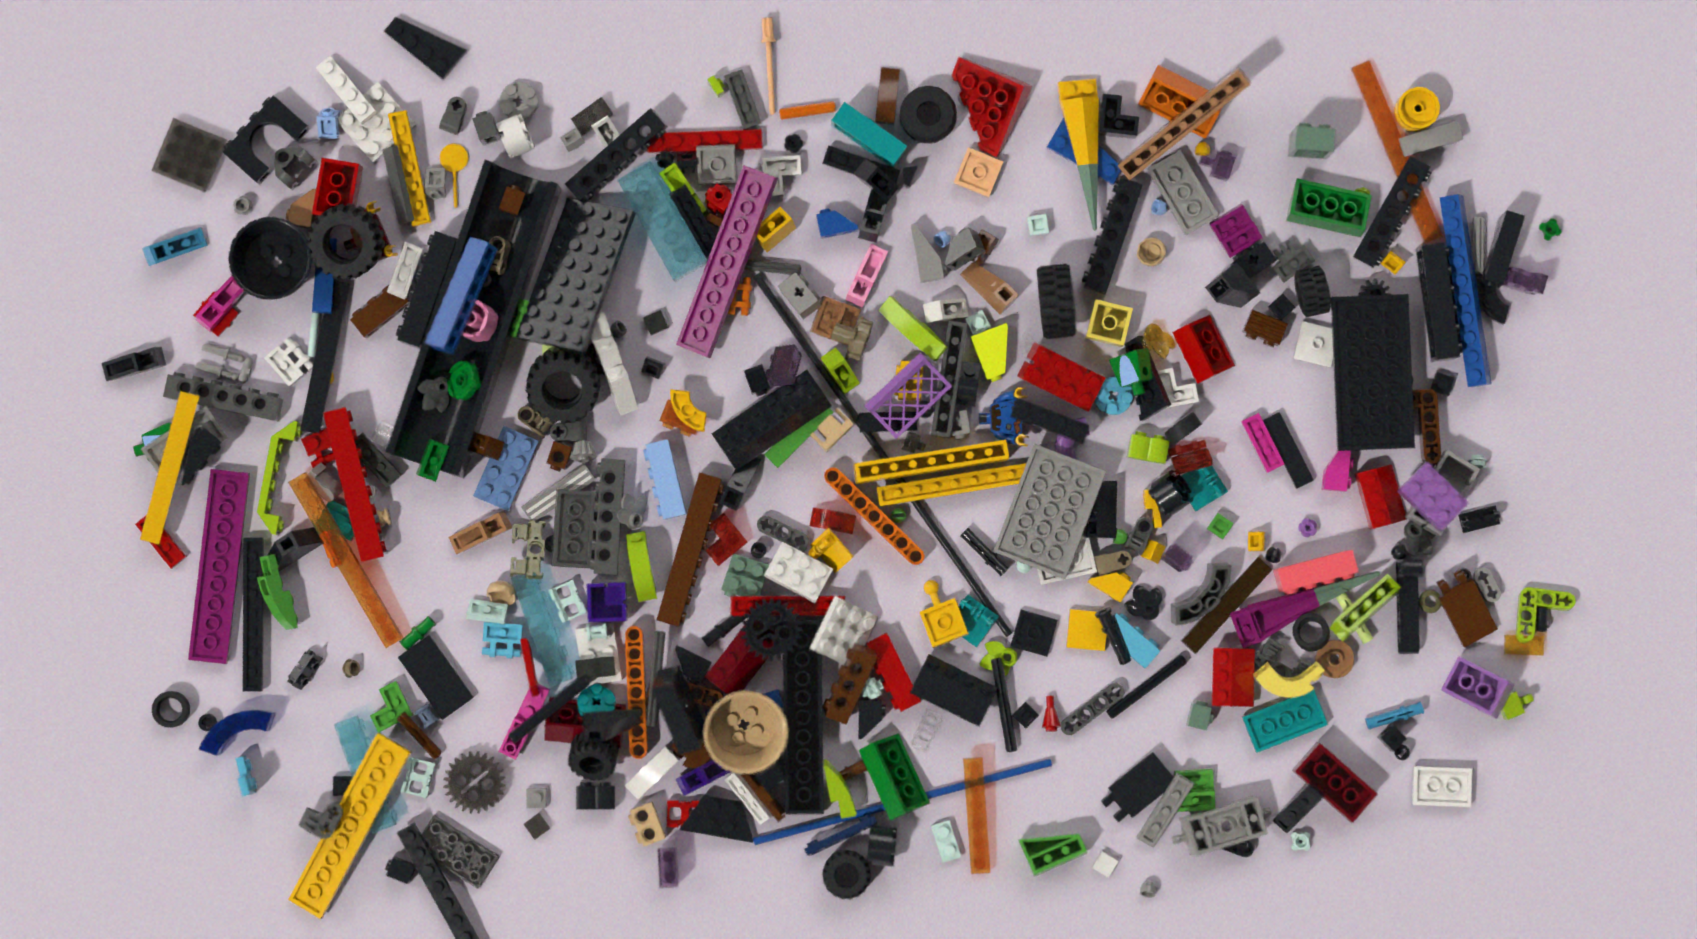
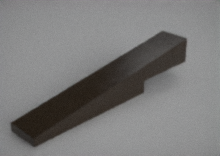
[1180,557,1272,654]

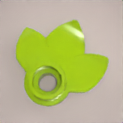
[980,641,1017,676]

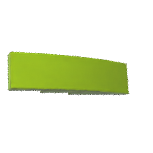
[878,296,947,362]

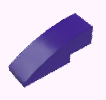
[675,760,731,796]

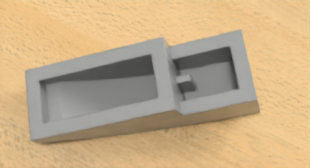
[1399,121,1463,157]

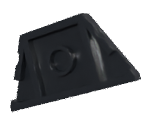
[680,795,753,843]

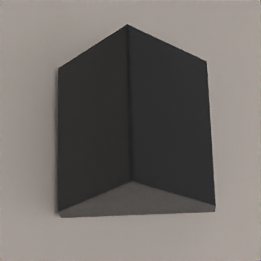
[641,356,665,379]

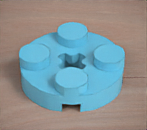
[1095,377,1133,415]

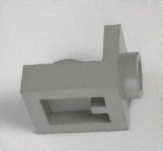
[425,168,446,199]
[951,410,970,440]

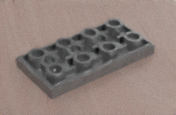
[421,815,499,889]

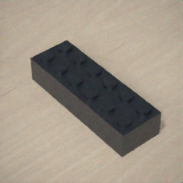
[396,231,457,349]
[1415,242,1463,363]
[711,370,832,470]

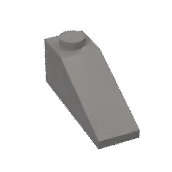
[911,224,947,283]

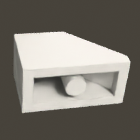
[923,298,969,323]

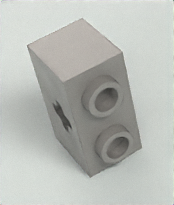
[778,272,821,320]

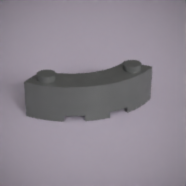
[1171,562,1232,625]

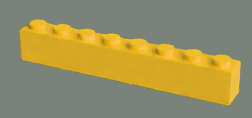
[853,440,1009,484]

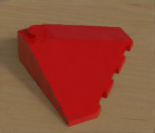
[952,57,1032,157]

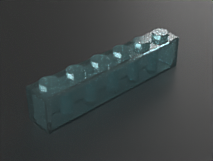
[511,573,575,687]
[334,716,398,833]

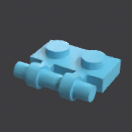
[482,622,523,659]

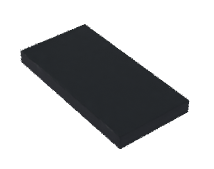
[398,635,474,720]

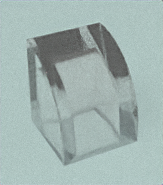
[1019,331,1038,362]
[370,420,394,448]

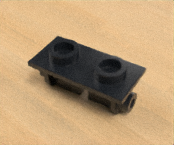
[1458,505,1501,533]
[287,649,323,690]

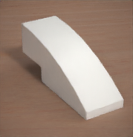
[625,746,679,799]

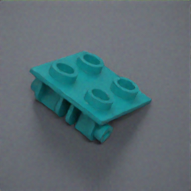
[1181,459,1228,512]
[959,595,999,648]

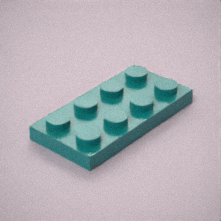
[1242,689,1328,753]

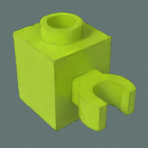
[1501,691,1534,720]

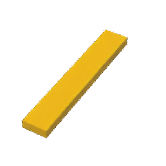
[388,110,431,227]

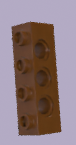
[823,643,877,725]

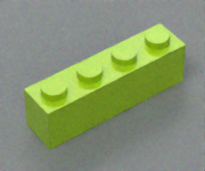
[1330,574,1401,642]

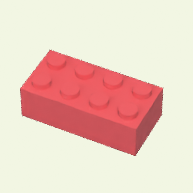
[1273,550,1358,595]

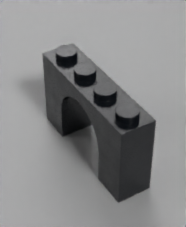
[223,95,310,185]

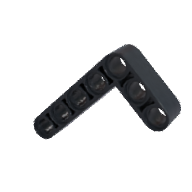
[1396,559,1424,654]

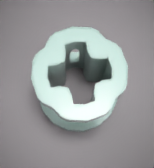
[587,623,608,641]

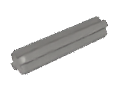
[1472,217,1484,273]

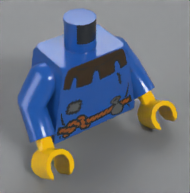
[979,387,1029,447]

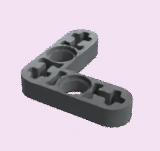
[757,516,809,553]

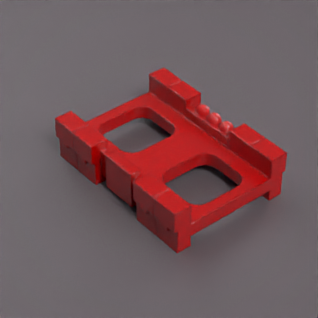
[667,800,699,828]

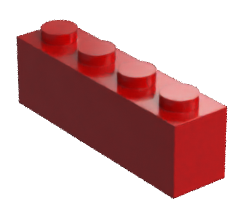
[866,633,921,712]

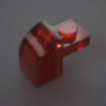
[809,507,856,535]

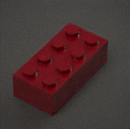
[1292,742,1378,823]

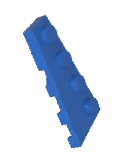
[1046,117,1121,185]

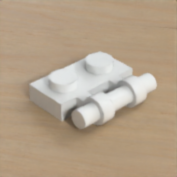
[264,337,313,387]

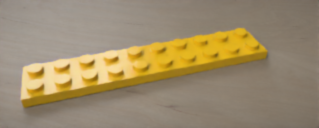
[288,733,412,919]

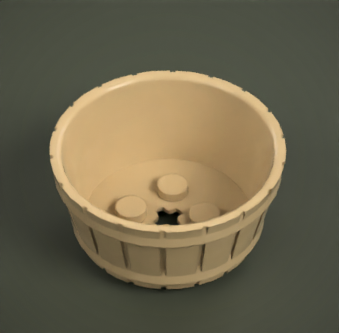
[704,691,788,774]

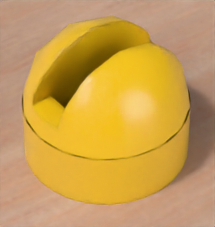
[1195,141,1210,156]

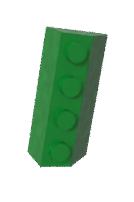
[1286,178,1372,238]
[859,733,930,821]

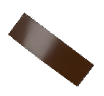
[875,67,900,125]

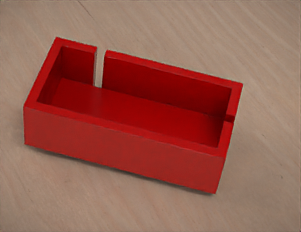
[1017,342,1106,412]

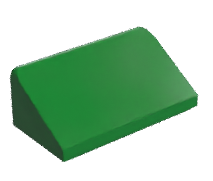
[416,439,449,482]

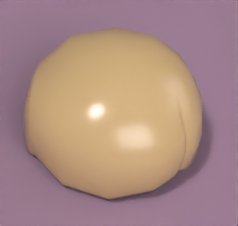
[1137,237,1166,267]
[487,580,516,605]

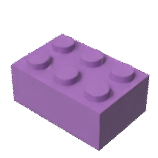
[1397,462,1469,532]
[1441,656,1514,719]

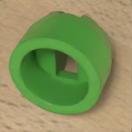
[891,508,906,523]
[1113,528,1128,544]

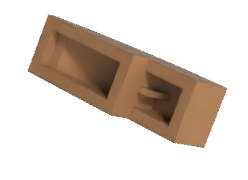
[448,511,512,555]

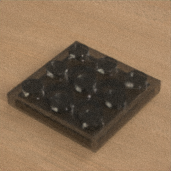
[151,118,227,193]

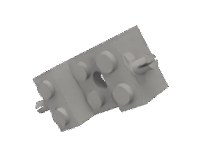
[1172,796,1272,856]

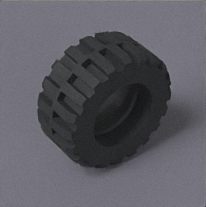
[307,203,385,280]
[1037,264,1076,339]
[526,347,601,424]

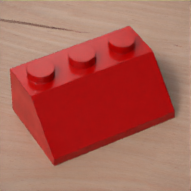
[312,158,363,216]
[1172,315,1235,384]
[1354,464,1407,530]
[1212,648,1255,707]

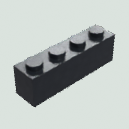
[1010,398,1090,444]

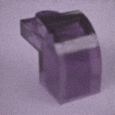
[1503,267,1548,295]

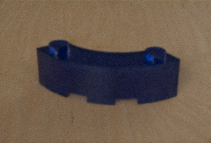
[199,710,276,756]

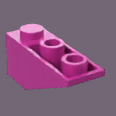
[1321,451,1353,492]

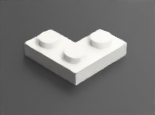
[762,155,802,196]
[1158,368,1199,409]

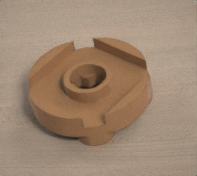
[1315,640,1354,678]

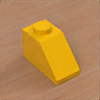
[1087,572,1132,603]

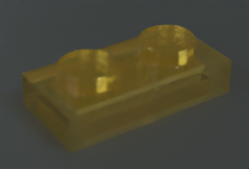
[1504,635,1544,656]

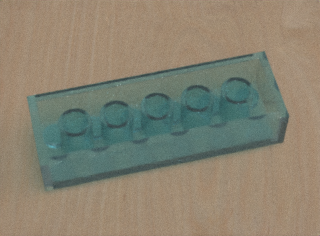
[617,161,707,282]

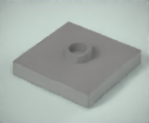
[696,144,736,185]

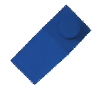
[816,208,858,239]

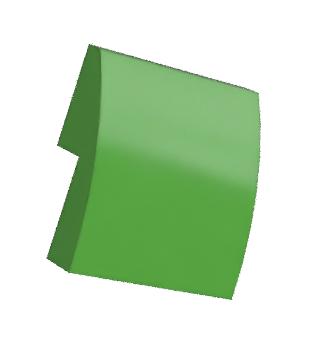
[1174,768,1215,812]

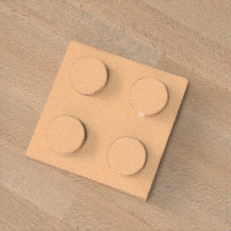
[953,147,1003,198]

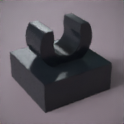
[677,152,697,174]
[1012,702,1039,729]

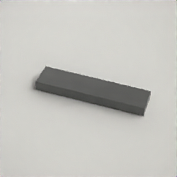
[382,145,414,224]

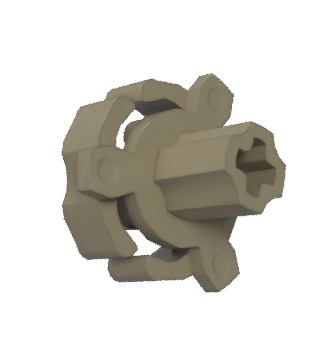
[831,316,873,361]

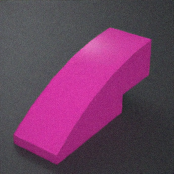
[196,275,245,332]

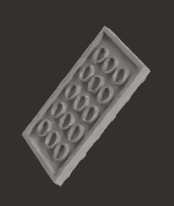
[993,444,1107,579]

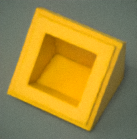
[1380,250,1406,275]
[1248,532,1265,551]
[1141,539,1166,564]

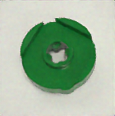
[447,361,481,401]

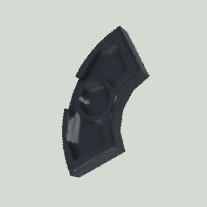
[1476,277,1509,325]

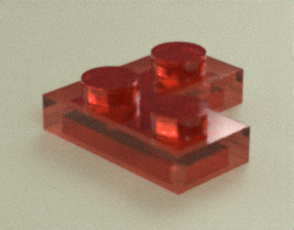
[705,513,748,566]

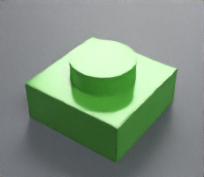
[1207,513,1233,540]

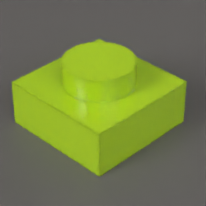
[707,75,725,98]

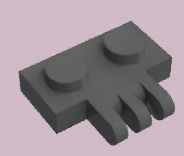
[1272,240,1315,283]

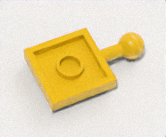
[920,580,969,648]

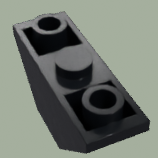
[268,527,324,571]

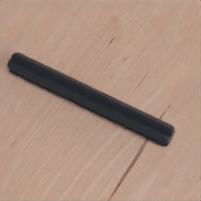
[1106,655,1187,719]
[991,658,1017,752]
[508,676,589,743]

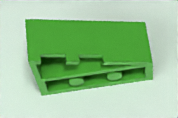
[1018,834,1087,877]

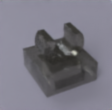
[901,432,926,454]

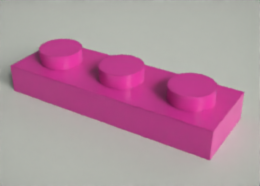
[1241,413,1284,473]

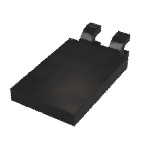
[1101,752,1174,823]

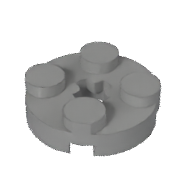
[499,82,538,120]

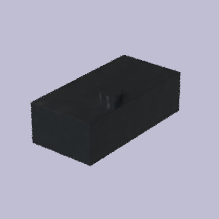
[651,665,705,754]

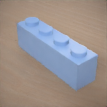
[643,439,687,520]

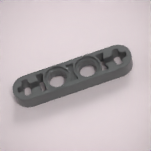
[1061,683,1124,735]

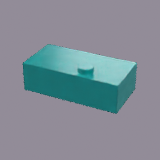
[831,102,907,168]

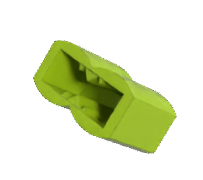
[1127,431,1170,464]

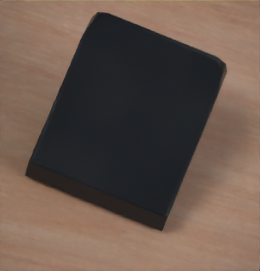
[903,166,918,189]

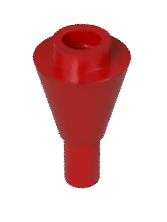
[1042,696,1061,732]

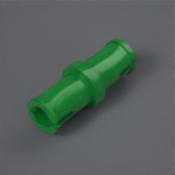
[399,616,436,650]

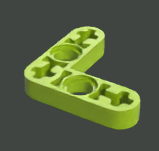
[1515,587,1576,643]

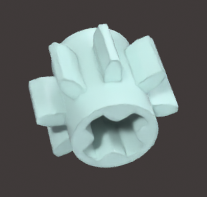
[861,677,884,700]

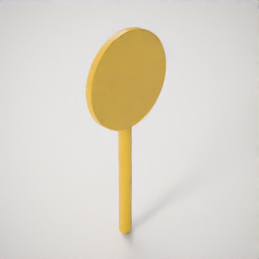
[439,144,468,208]

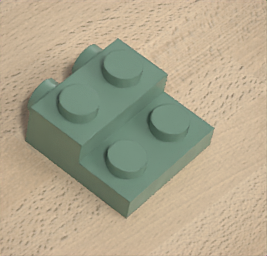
[721,553,769,597]

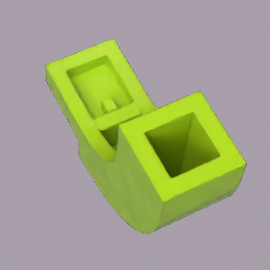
[626,531,657,602]

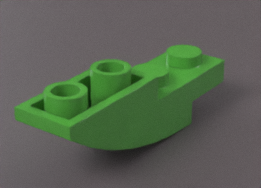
[257,554,298,630]

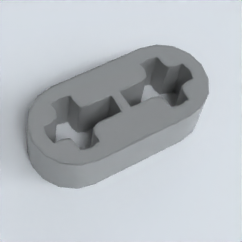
[1473,568,1501,602]

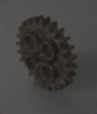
[443,751,506,814]

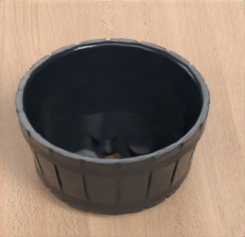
[228,217,312,300]

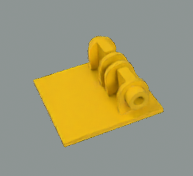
[808,528,854,573]

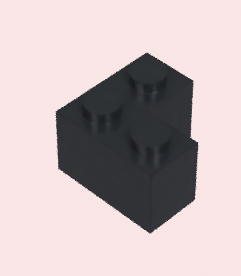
[1098,94,1139,139]

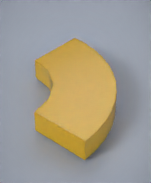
[670,389,707,432]

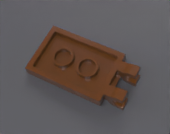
[1436,569,1498,648]

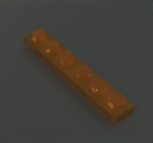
[963,757,990,874]

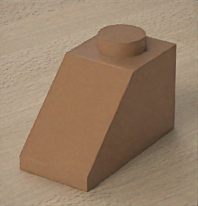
[286,189,316,229]

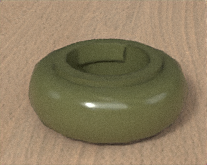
[1418,590,1442,613]

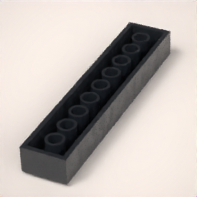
[782,620,824,815]

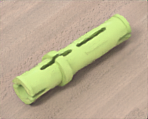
[1335,592,1374,644]

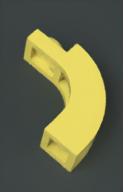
[1253,661,1324,697]

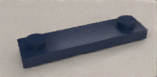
[804,815,877,857]

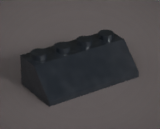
[910,654,998,727]

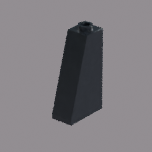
[1481,210,1525,289]

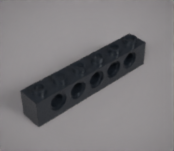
[565,108,668,201]
[1353,156,1432,268]
[1081,177,1143,295]

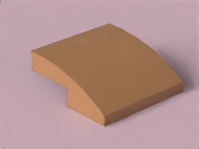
[810,296,861,345]

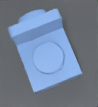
[317,108,340,139]

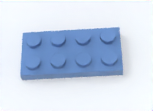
[473,426,539,511]

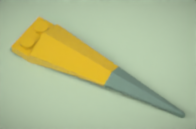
[1057,79,1099,231]

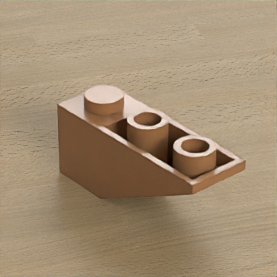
[960,262,1019,315]

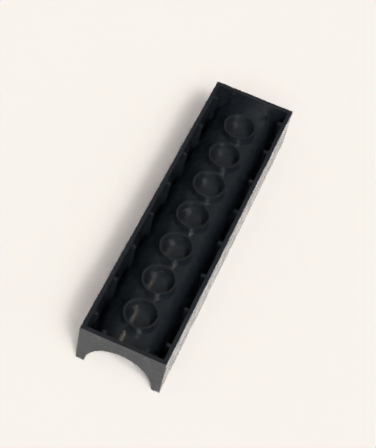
[385,160,562,478]

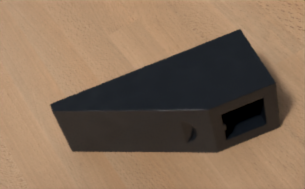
[179,426,222,486]
[719,457,761,512]
[1086,481,1117,538]
[582,709,641,743]

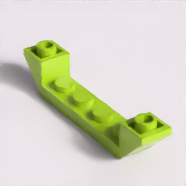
[257,421,302,536]

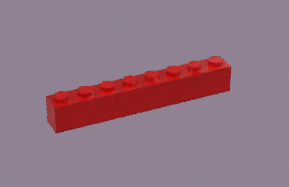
[323,407,387,562]

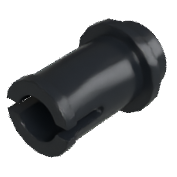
[1535,608,1549,632]

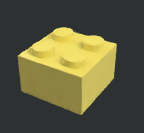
[1085,299,1133,347]

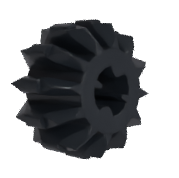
[1358,278,1391,296]

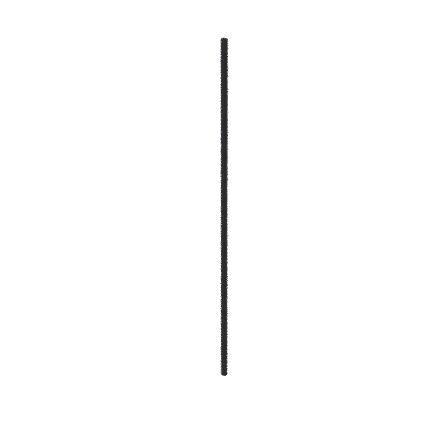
[753,273,1012,637]

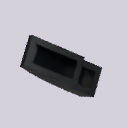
[858,189,888,243]
[101,347,166,382]
[859,412,917,433]

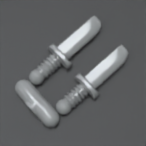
[195,344,253,384]

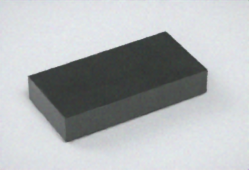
[575,656,616,680]

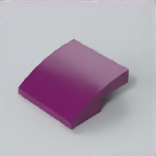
[1209,204,1263,258]

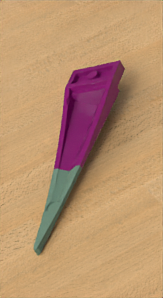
[1230,571,1380,648]

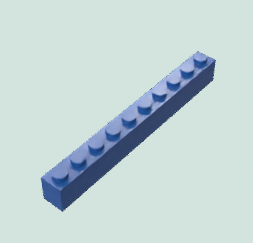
[1440,194,1492,387]

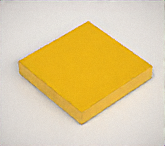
[1066,609,1106,651]

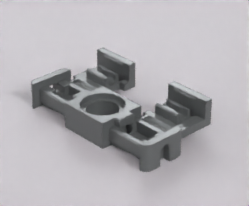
[1255,638,1312,678]

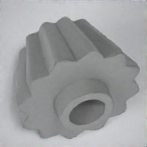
[570,440,596,463]

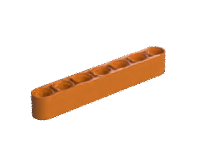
[824,467,924,565]
[625,626,648,759]

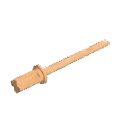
[761,18,776,115]

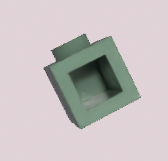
[1186,700,1214,730]

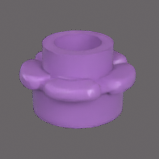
[1298,518,1317,537]

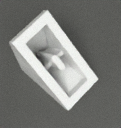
[591,115,619,148]

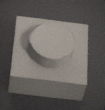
[560,128,585,152]
[526,788,546,808]

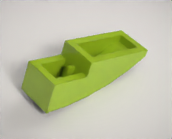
[659,163,709,217]
[823,759,857,819]

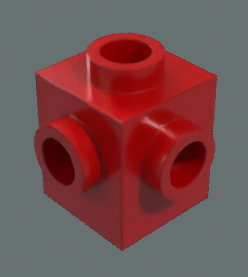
[704,184,732,216]

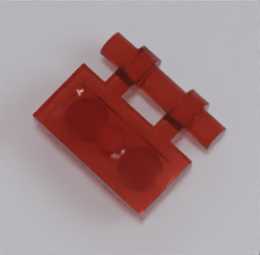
[1168,440,1213,475]

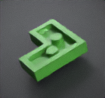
[370,681,413,733]

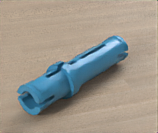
[1365,702,1424,730]

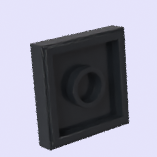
[1010,609,1058,657]

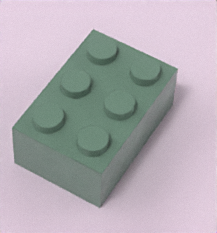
[1288,123,1335,159]

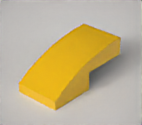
[1143,490,1162,528]

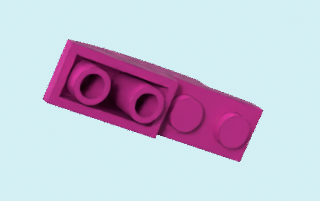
[498,684,550,760]

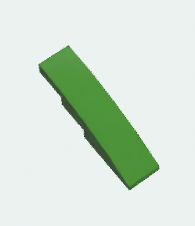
[764,408,834,468]

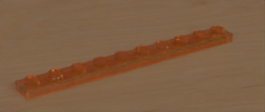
[1351,61,1443,244]
[288,472,404,648]

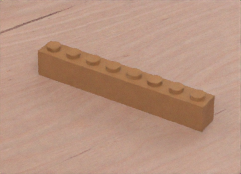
[1118,67,1251,181]

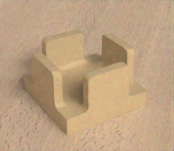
[810,408,854,453]

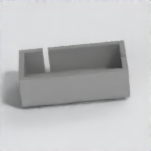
[1405,450,1480,537]

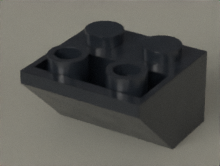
[1205,263,1260,308]

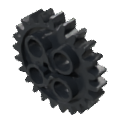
[740,598,803,661]

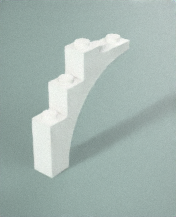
[591,308,638,416]

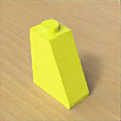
[970,323,1008,382]

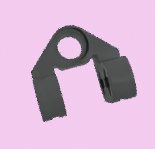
[274,147,317,190]
[298,801,343,839]

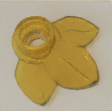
[1142,323,1175,359]

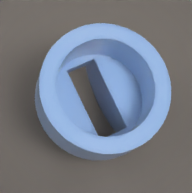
[1151,199,1168,215]
[934,231,951,248]

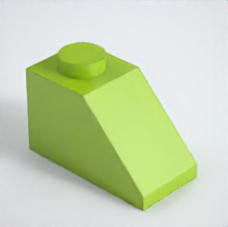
[821,347,860,394]

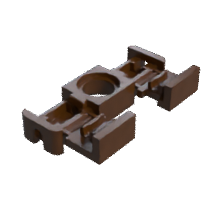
[741,773,786,822]

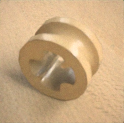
[377,508,391,527]

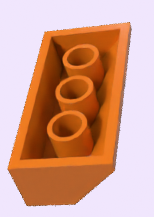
[1138,65,1222,139]

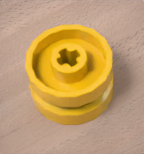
[1394,87,1440,132]

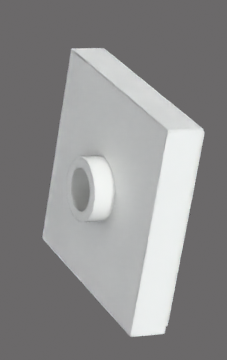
[1293,321,1333,368]

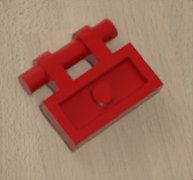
[301,428,335,468]

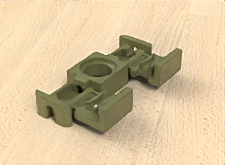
[510,520,546,579]

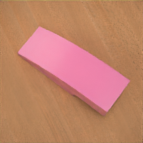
[845,244,888,308]

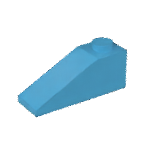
[142,228,208,266]

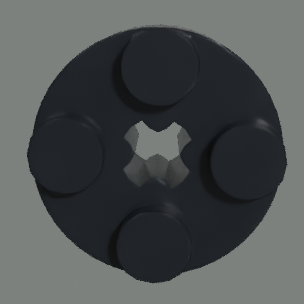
[1148,470,1194,515]
[867,826,897,867]

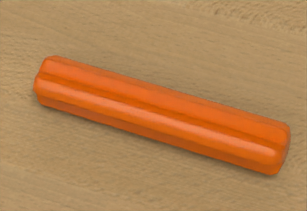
[779,101,836,119]

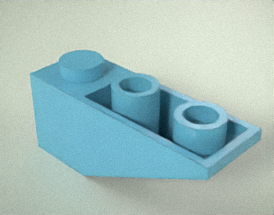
[1113,613,1160,669]

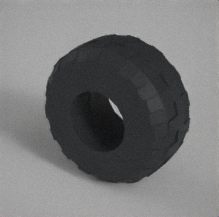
[900,86,957,144]

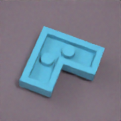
[235,756,258,797]

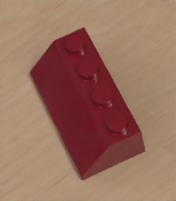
[705,620,776,694]
[544,697,626,748]

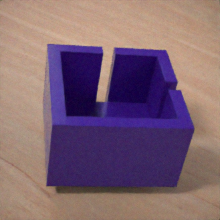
[587,582,628,622]

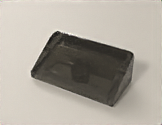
[571,97,613,136]

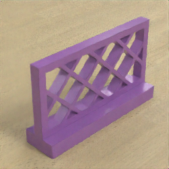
[864,353,952,439]

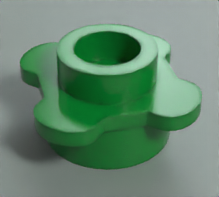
[1539,218,1561,241]

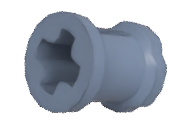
[414,703,439,729]

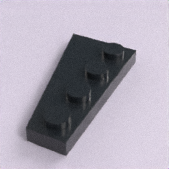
[384,17,467,80]
[1125,335,1171,421]

